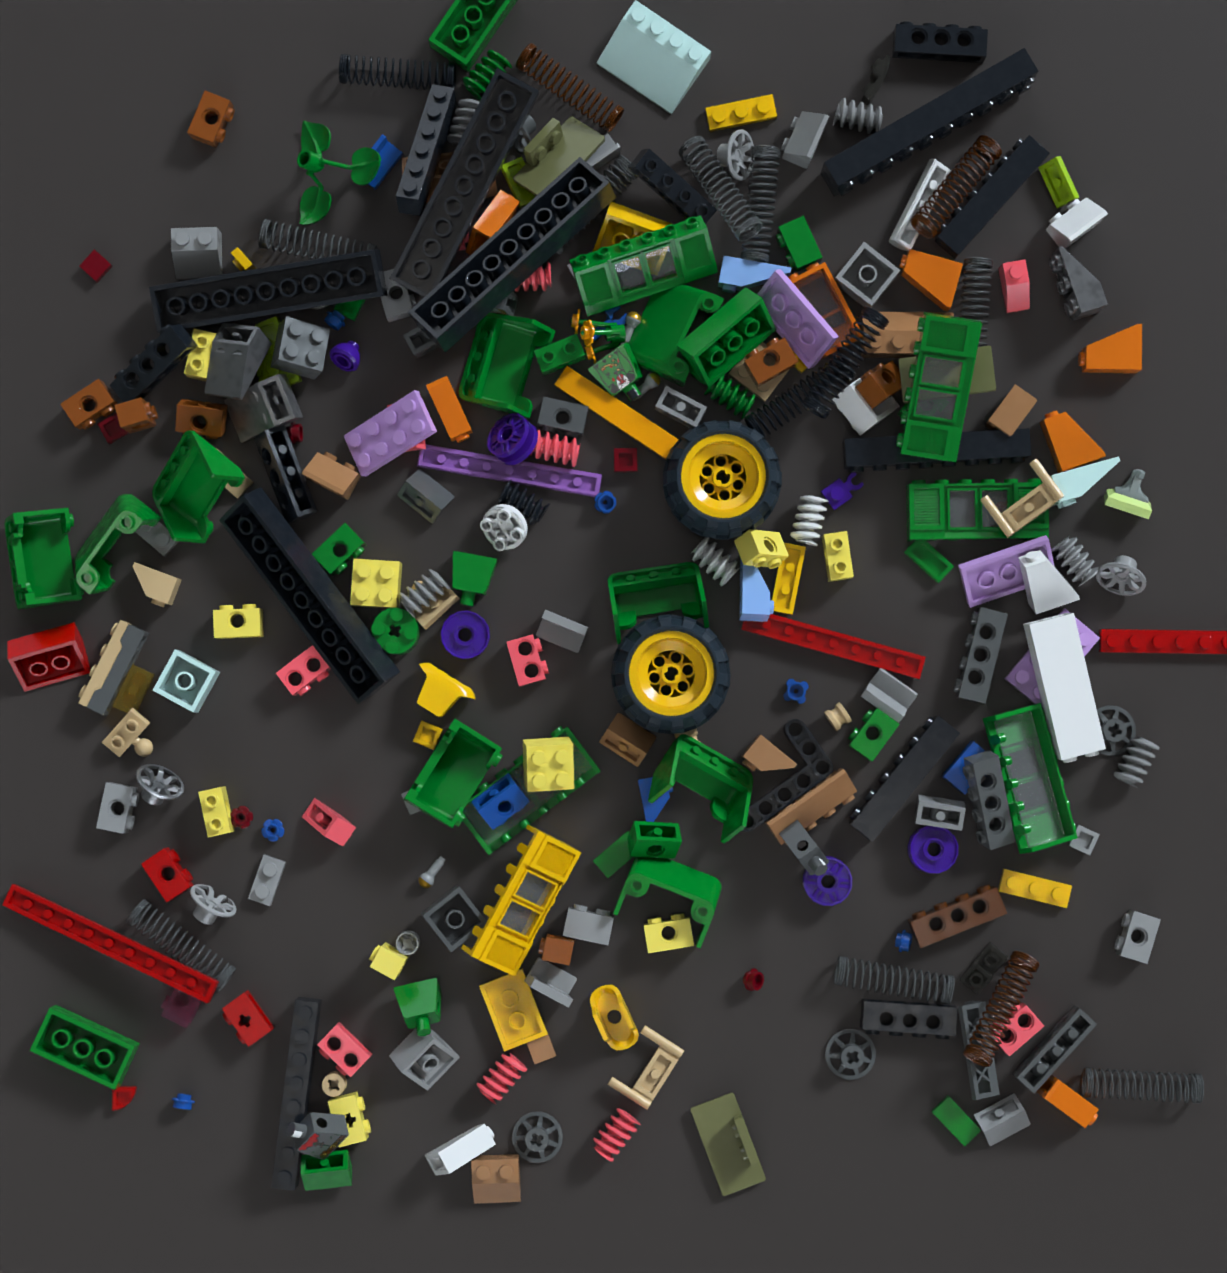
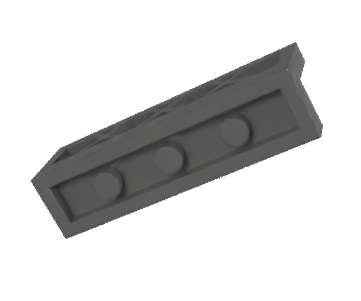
[958,1000,1000,1100]

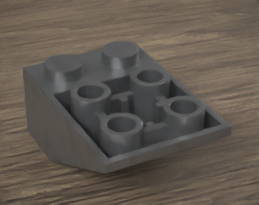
[1049,246,1108,321]
[204,323,272,400]
[224,374,303,443]

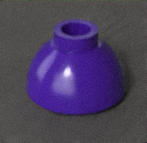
[329,340,360,371]

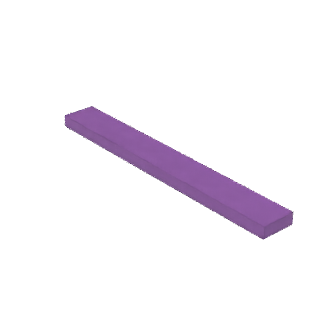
[417,444,602,497]

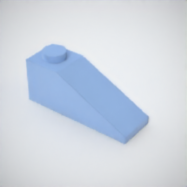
[718,256,792,293]
[739,558,774,622]

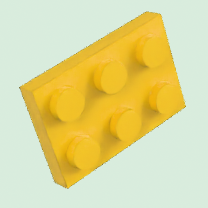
[479,968,548,1052]

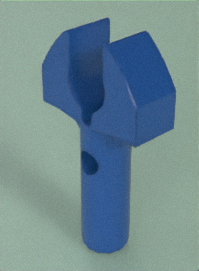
[593,306,627,341]

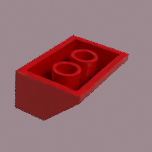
[7,622,91,692]

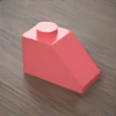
[998,259,1030,313]
[302,798,356,846]

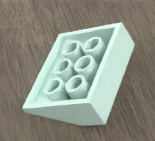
[596,0,711,115]

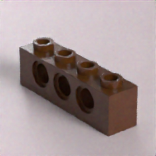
[907,884,1007,948]

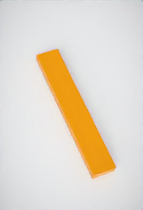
[554,366,679,459]

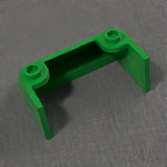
[607,562,709,645]
[648,734,753,844]
[613,857,722,949]

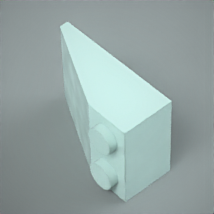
[1050,456,1120,509]

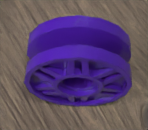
[487,413,538,465]
[441,611,490,659]
[908,825,958,873]
[803,856,852,906]

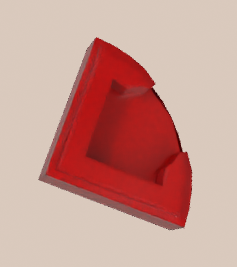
[112,1086,137,1111]

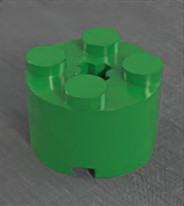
[371,608,420,655]

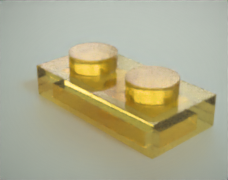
[113,664,155,713]

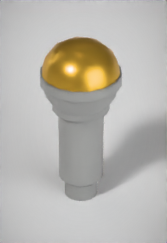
[620,312,641,344]
[633,373,660,401]
[418,856,445,888]

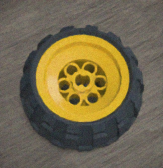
[663,420,782,540]
[611,614,731,734]

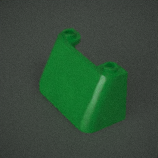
[75,494,162,594]
[4,508,84,609]
[403,718,503,828]

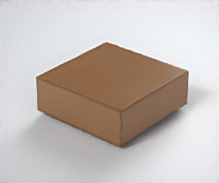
[527,1034,556,1064]

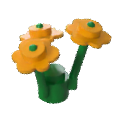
[570,309,626,364]

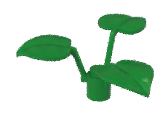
[297,121,381,225]

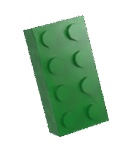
[428,0,518,73]
[677,287,777,388]
[30,1005,140,1090]

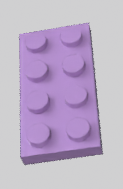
[757,269,839,369]
[344,390,437,477]
[958,535,1055,608]
[1004,608,1100,707]

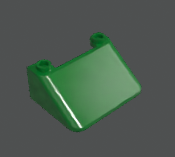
[628,284,724,387]
[459,312,555,418]
[152,430,245,543]

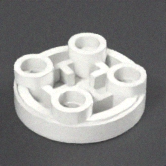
[480,504,528,551]

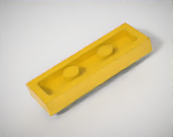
[705,94,777,132]
[772,543,806,615]
[998,869,1072,908]

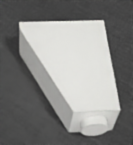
[1018,550,1080,614]
[425,1124,496,1175]

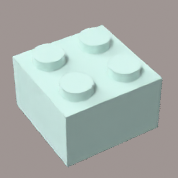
[153,649,220,713]

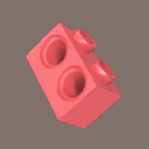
[506,634,549,687]
[276,645,331,696]
[990,1002,1044,1057]
[317,1022,372,1077]

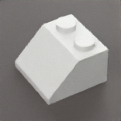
[1046,197,1108,249]
[832,378,900,436]

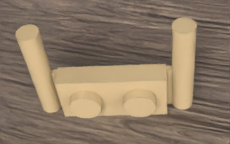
[980,459,1064,538]
[607,1025,684,1110]

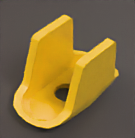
[417,663,476,717]
[590,985,639,1050]

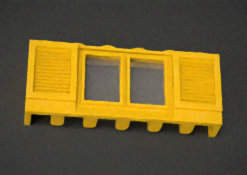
[461,825,581,976]

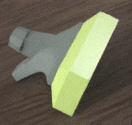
[1104,469,1152,519]

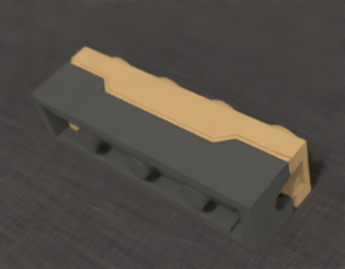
[78,620,150,716]

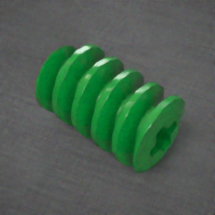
[462,50,512,101]
[704,374,756,420]

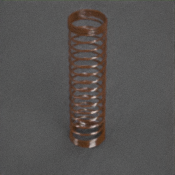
[516,43,624,133]
[910,135,1002,239]
[963,951,1040,1067]

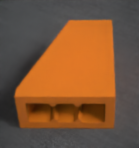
[466,190,520,255]
[899,249,963,312]
[1078,324,1142,373]
[426,376,473,443]
[1039,410,1106,473]
[1036,1075,1099,1128]

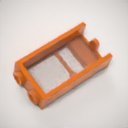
[788,262,863,360]

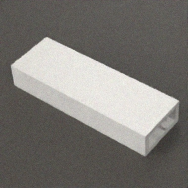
[1023,613,1106,763]

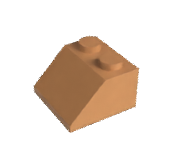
[302,451,361,500]
[741,734,797,771]
[471,1154,521,1204]

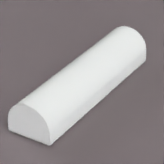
[889,159,951,251]

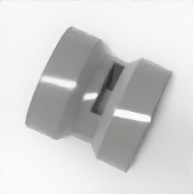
[396,930,421,955]

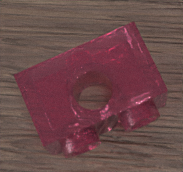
[161,986,202,1028]

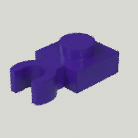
[820,472,864,511]

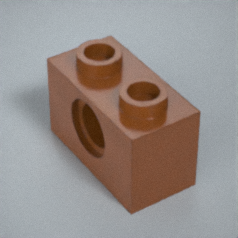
[187,90,235,148]
[743,337,799,388]
[856,360,902,409]
[60,378,118,430]
[114,397,158,434]
[175,399,228,439]
[539,933,575,966]

